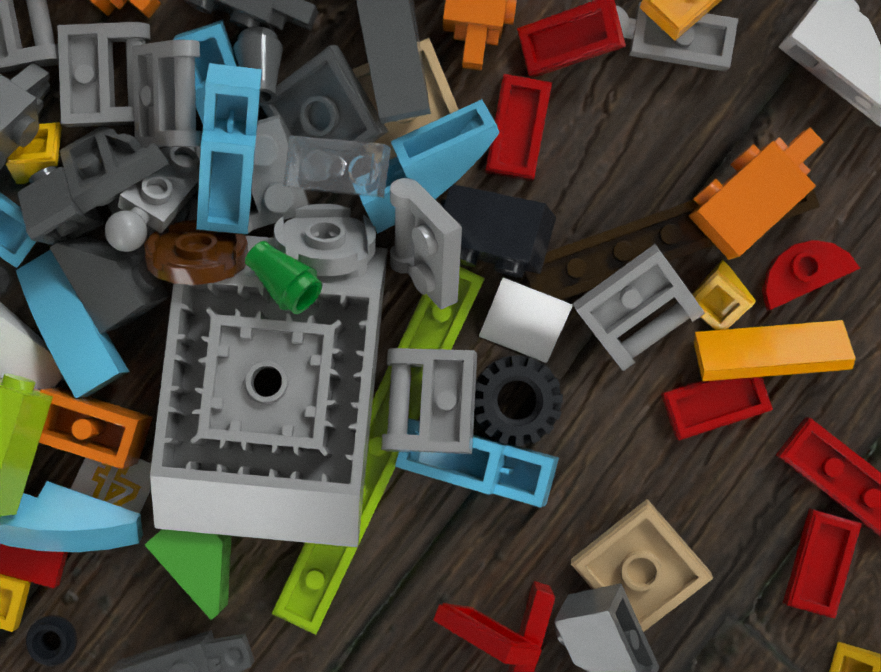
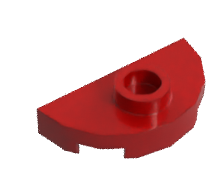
[762,240,861,310]

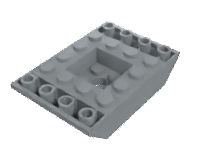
[150,235,388,547]

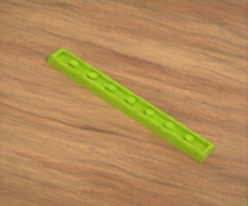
[272,267,485,635]

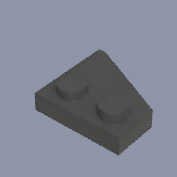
[59,126,169,213]

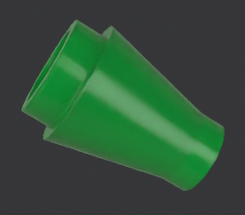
[245,241,323,314]

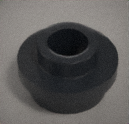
[26,615,77,666]

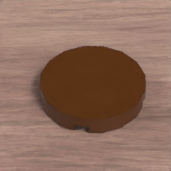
[144,220,248,285]

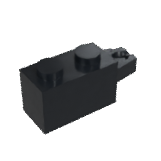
[440,184,556,277]

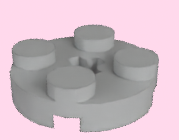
[274,204,376,278]

